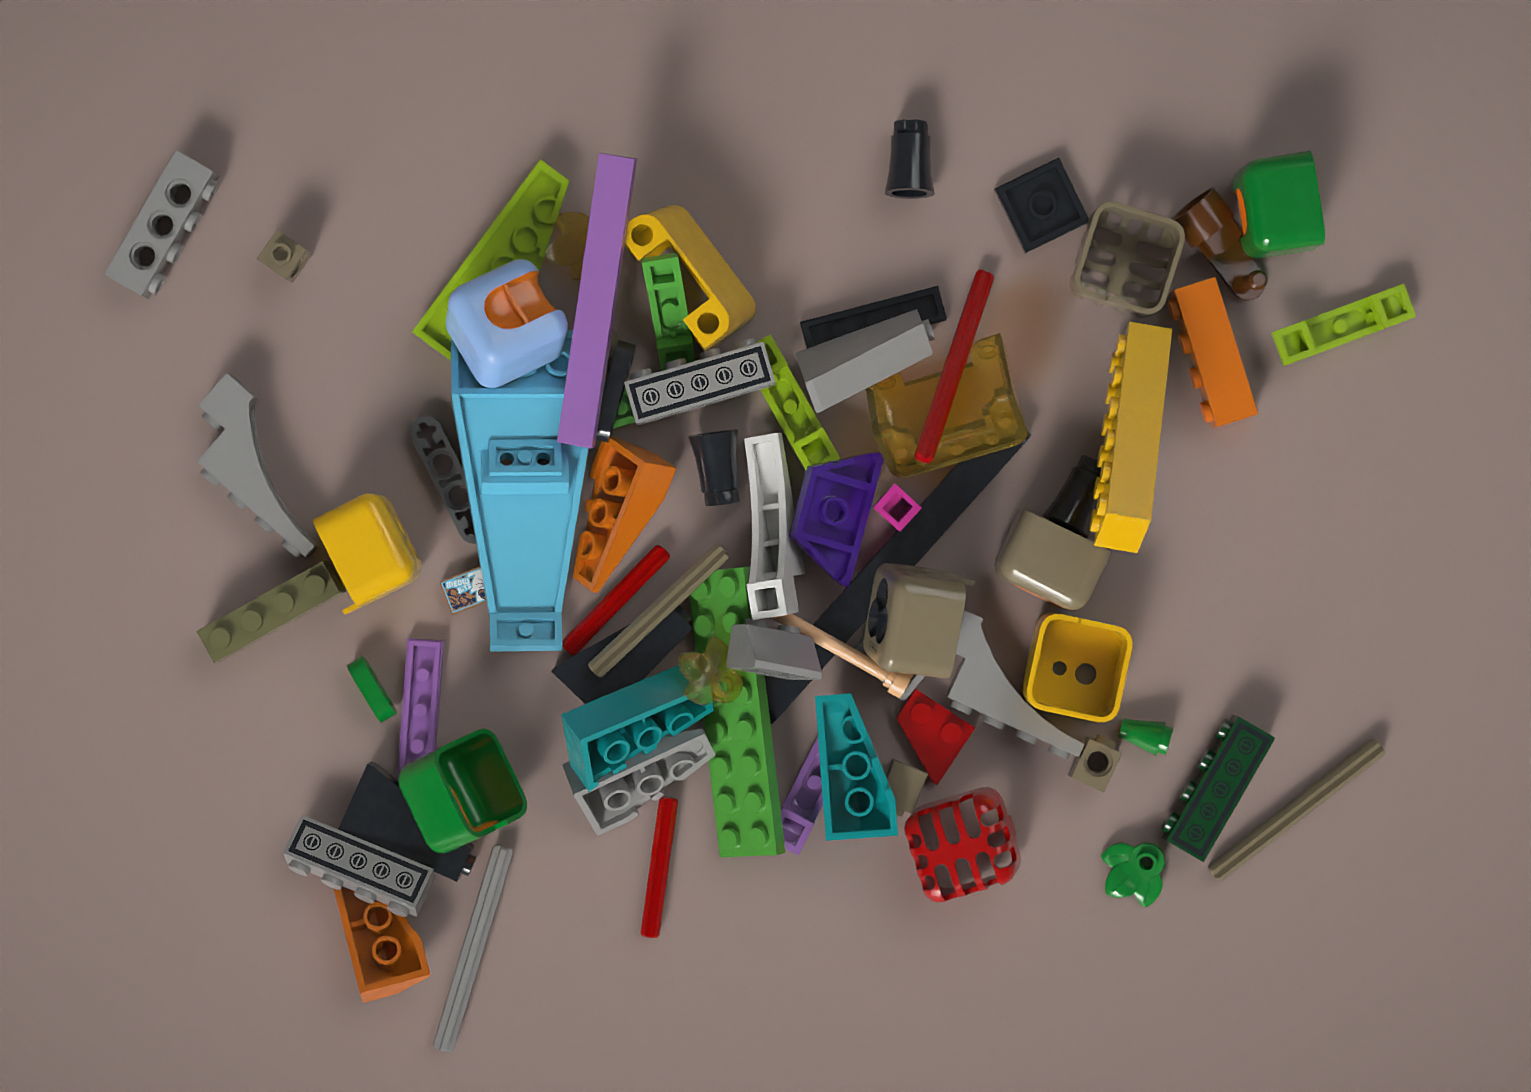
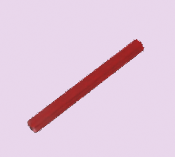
[914,269,994,464]

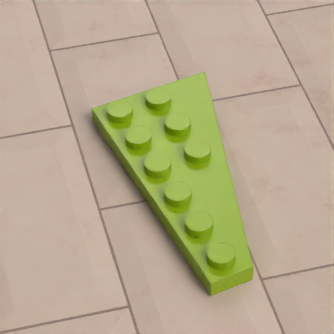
[412,159,569,361]

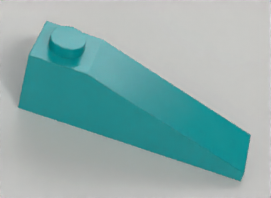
[815,693,898,841]

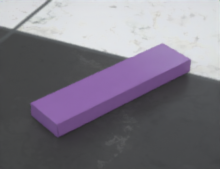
[397,638,444,781]

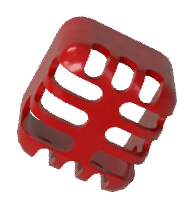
[904,787,1021,902]

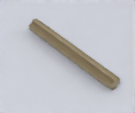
[588,544,729,677]

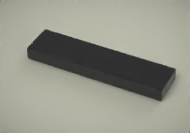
[800,286,947,349]

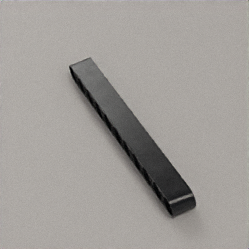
[765,411,1032,725]

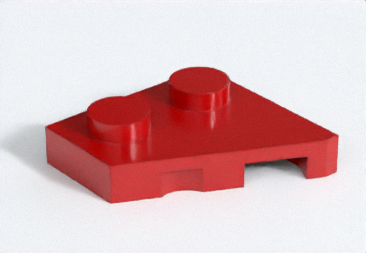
[896,688,975,785]

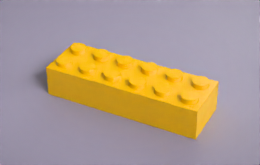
[1089,321,1172,553]

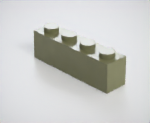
[196,561,346,663]

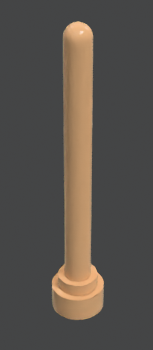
[770,614,913,699]

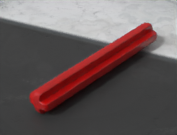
[562,545,670,655]
[640,796,678,938]

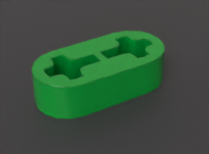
[347,656,397,723]

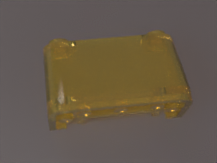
[865,333,1028,478]

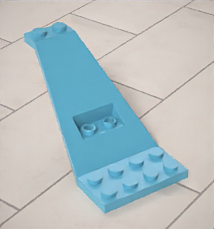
[451,330,589,652]

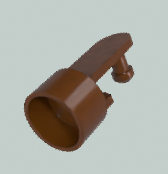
[1171,187,1268,301]

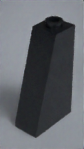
[551,604,693,704]
[338,761,477,882]

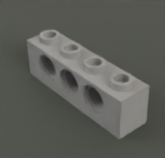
[104,150,220,299]

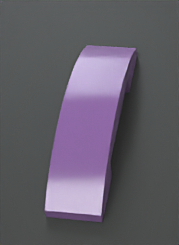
[781,736,823,856]

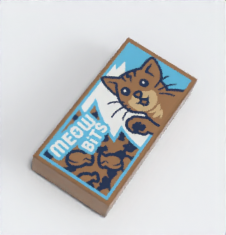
[439,567,486,615]

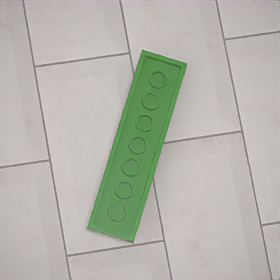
[689,566,786,858]

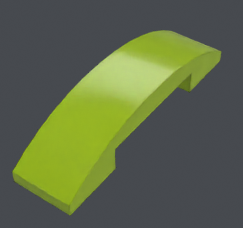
[1271,283,1416,366]
[756,334,840,470]

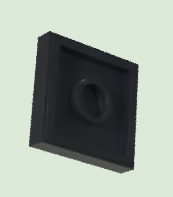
[994,157,1089,254]

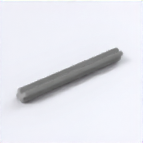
[433,845,513,1052]

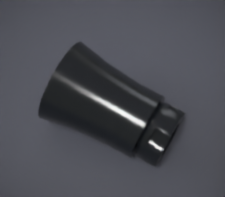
[885,119,935,199]
[688,429,740,506]
[1043,455,1101,538]

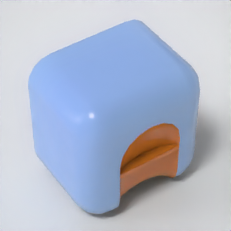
[445,259,568,388]

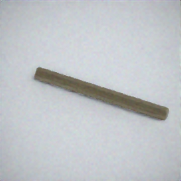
[1208,739,1386,882]

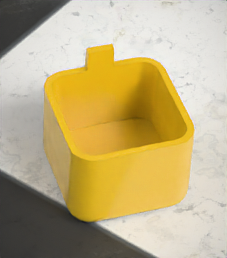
[1022,613,1133,722]

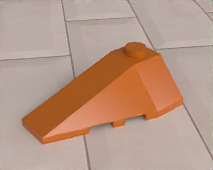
[573,435,677,593]
[333,886,431,1003]

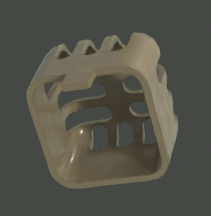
[1070,201,1185,318]

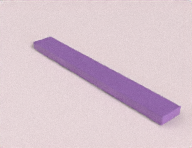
[557,153,637,449]

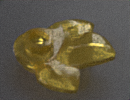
[545,212,589,280]
[679,636,743,705]

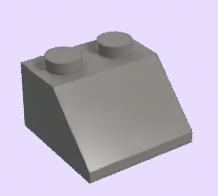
[726,619,822,680]

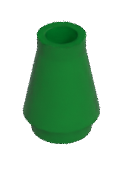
[1118,718,1173,756]

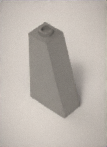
[795,309,935,413]

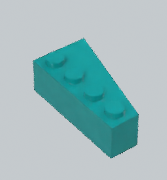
[561,660,714,792]

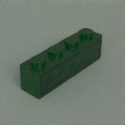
[1161,715,1275,862]

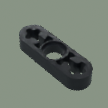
[596,340,636,443]

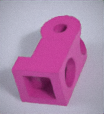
[873,483,922,532]

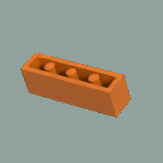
[1167,277,1258,428]

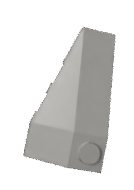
[562,728,716,836]

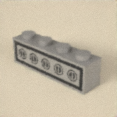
[624,338,776,425]
[283,815,435,917]

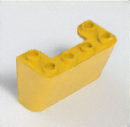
[625,205,756,352]

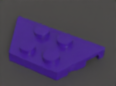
[789,451,885,587]

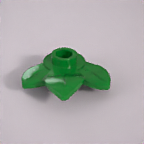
[1101,842,1165,907]

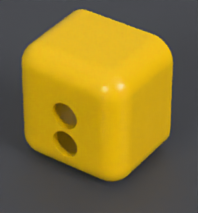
[313,493,422,615]

